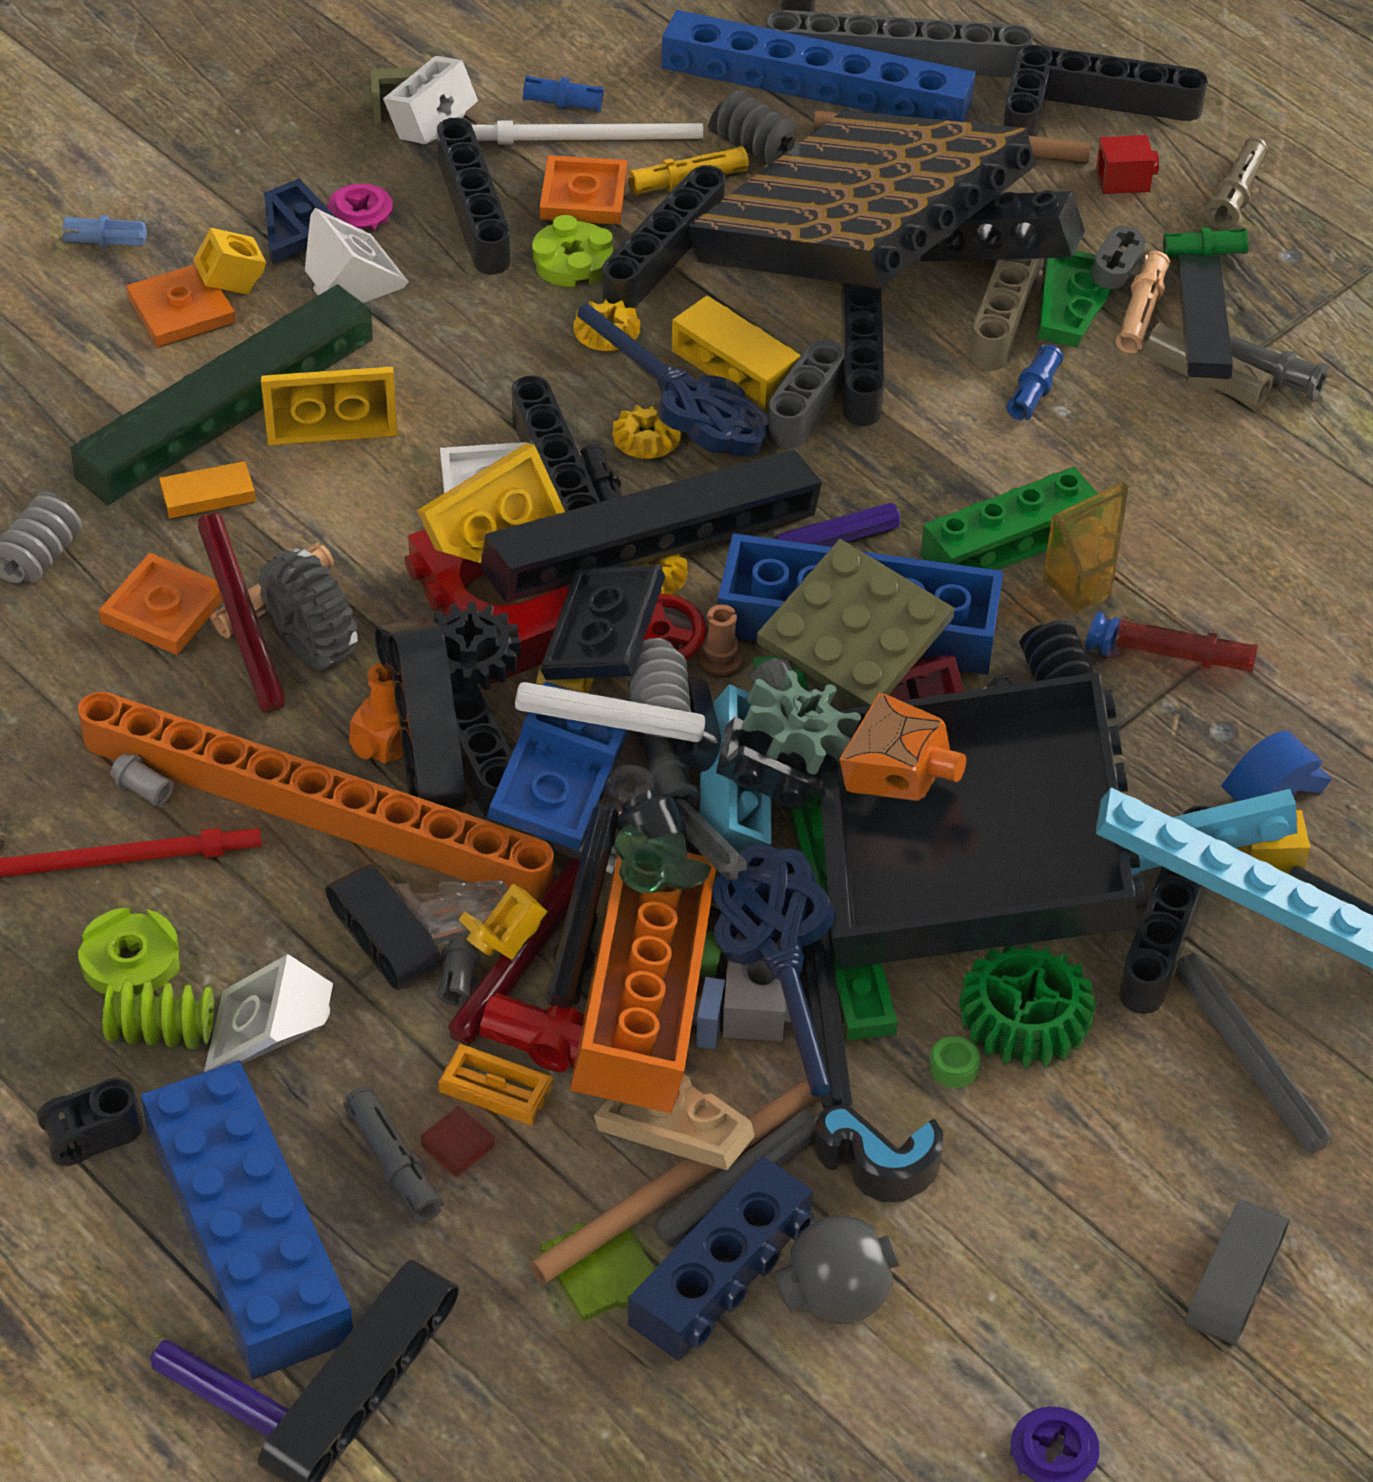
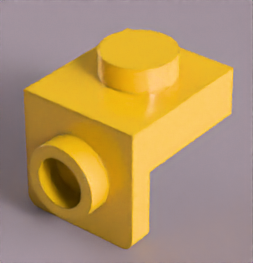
[458,883,547,960]

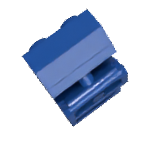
[487,681,629,851]

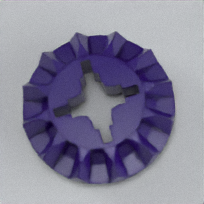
[1010,1407,1100,1482]

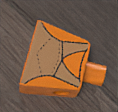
[839,693,966,801]

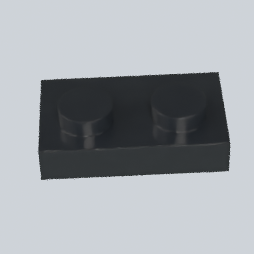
[716,717,823,810]

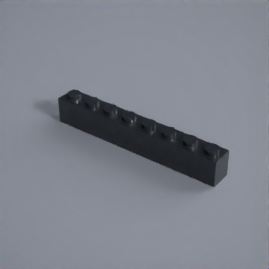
[480,449,822,603]

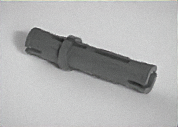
[343,1086,444,1222]

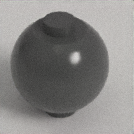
[775,1216,899,1324]

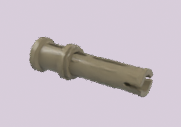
[1203,137,1268,230]

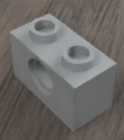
[723,933,791,1042]

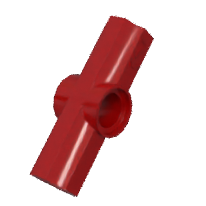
[480,993,584,1072]

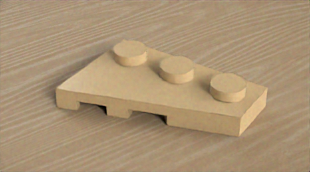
[594,1074,754,1170]

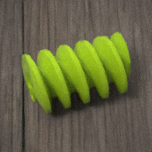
[102,979,214,1050]

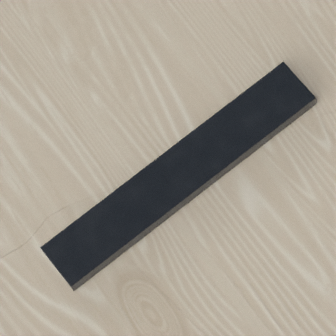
[1177,254,1233,379]

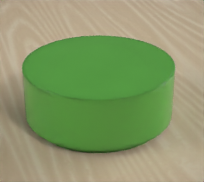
[699,929,721,980]
[929,1036,981,1088]

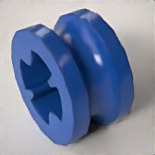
[1085,611,1121,657]

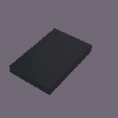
[540,565,665,680]

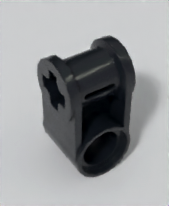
[37,1078,144,1166]

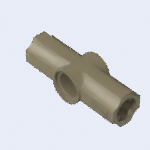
[1143,323,1274,409]

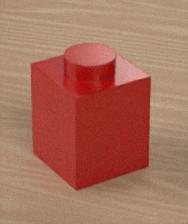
[1096,135,1159,194]

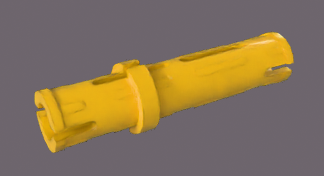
[628,146,749,196]

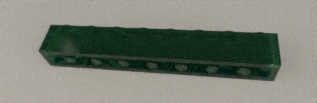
[70,284,373,506]

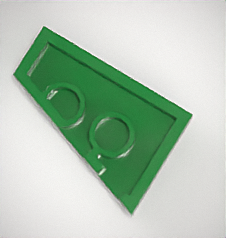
[1037,250,1115,347]

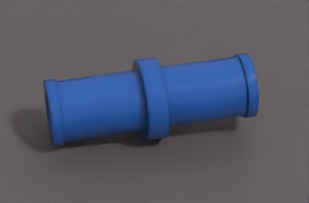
[523,75,604,112]
[1006,344,1064,421]

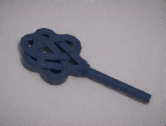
[577,303,769,457]
[713,844,835,1097]

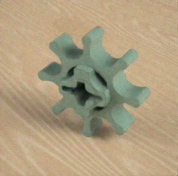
[742,671,861,774]

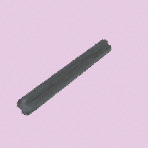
[1176,953,1332,1153]

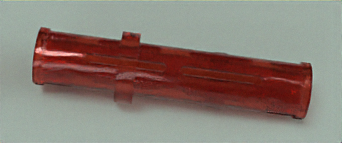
[1116,618,1258,674]

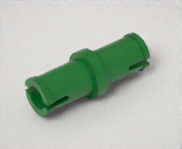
[1163,227,1249,259]

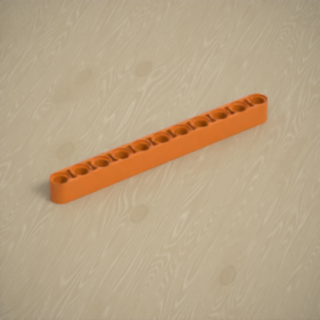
[78,692,554,902]

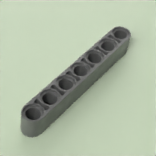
[766,10,1033,77]

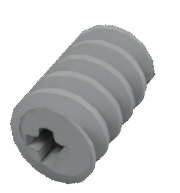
[0,491,83,584]
[629,638,691,738]

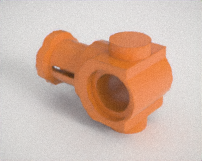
[349,663,403,764]

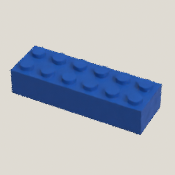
[718,533,1004,675]
[140,1060,353,1380]

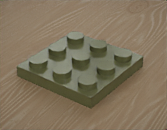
[757,539,954,707]

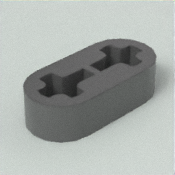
[1090,226,1146,289]

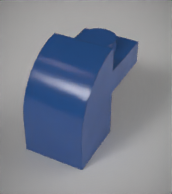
[1221,731,1332,801]

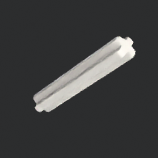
[515,682,705,742]

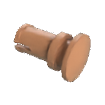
[697,604,743,676]

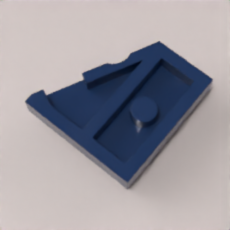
[264,178,335,264]

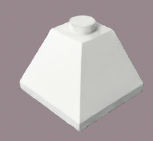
[305,208,409,307]
[204,954,333,1072]

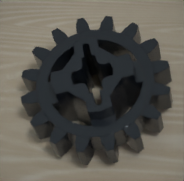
[434,602,521,692]

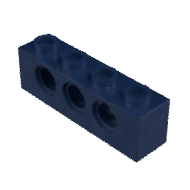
[628,1156,814,1361]

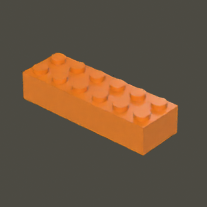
[570,837,716,1114]

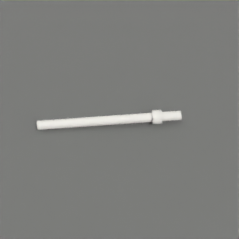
[472,120,703,145]

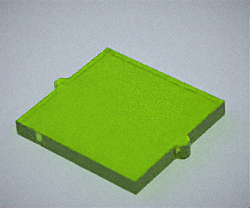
[540,1223,655,1322]

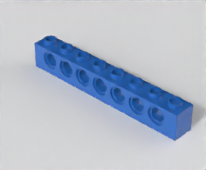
[662,10,976,122]

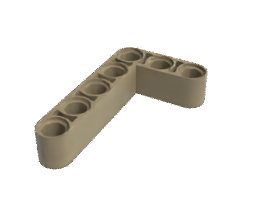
[970,258,1044,371]

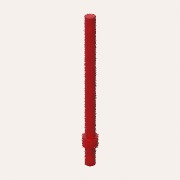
[0,827,262,877]

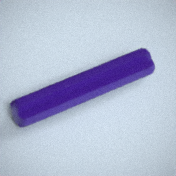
[775,503,901,547]
[150,1340,289,1437]

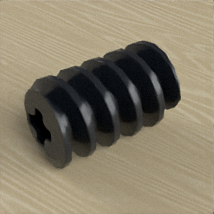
[1019,620,1094,681]

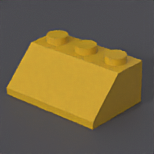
[261,367,398,445]

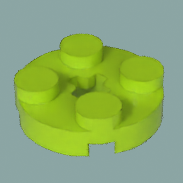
[532,215,613,287]
[78,908,180,995]

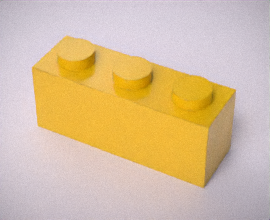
[672,296,801,412]

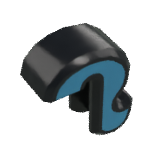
[814,1104,943,1202]

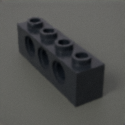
[920,190,1085,262]

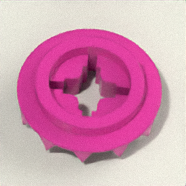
[327,184,393,231]

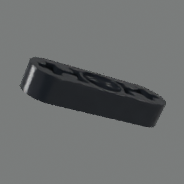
[674,673,721,772]

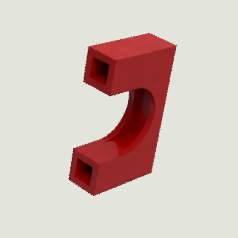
[405,529,569,684]

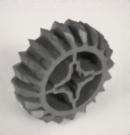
[259,548,358,671]

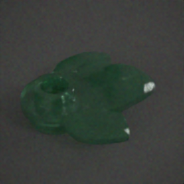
[615,825,711,893]

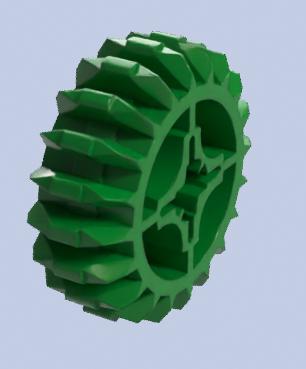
[958,943,1096,1069]

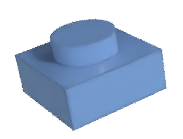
[692,977,725,1050]

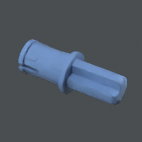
[62,215,147,248]

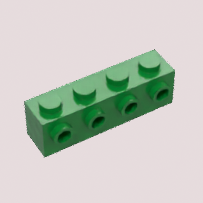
[920,466,1103,570]

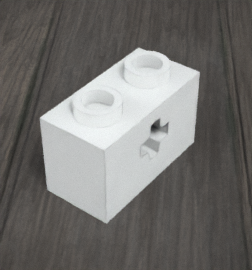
[383,56,478,144]

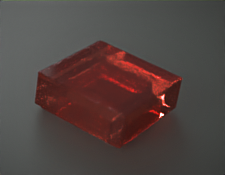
[421,1106,495,1177]

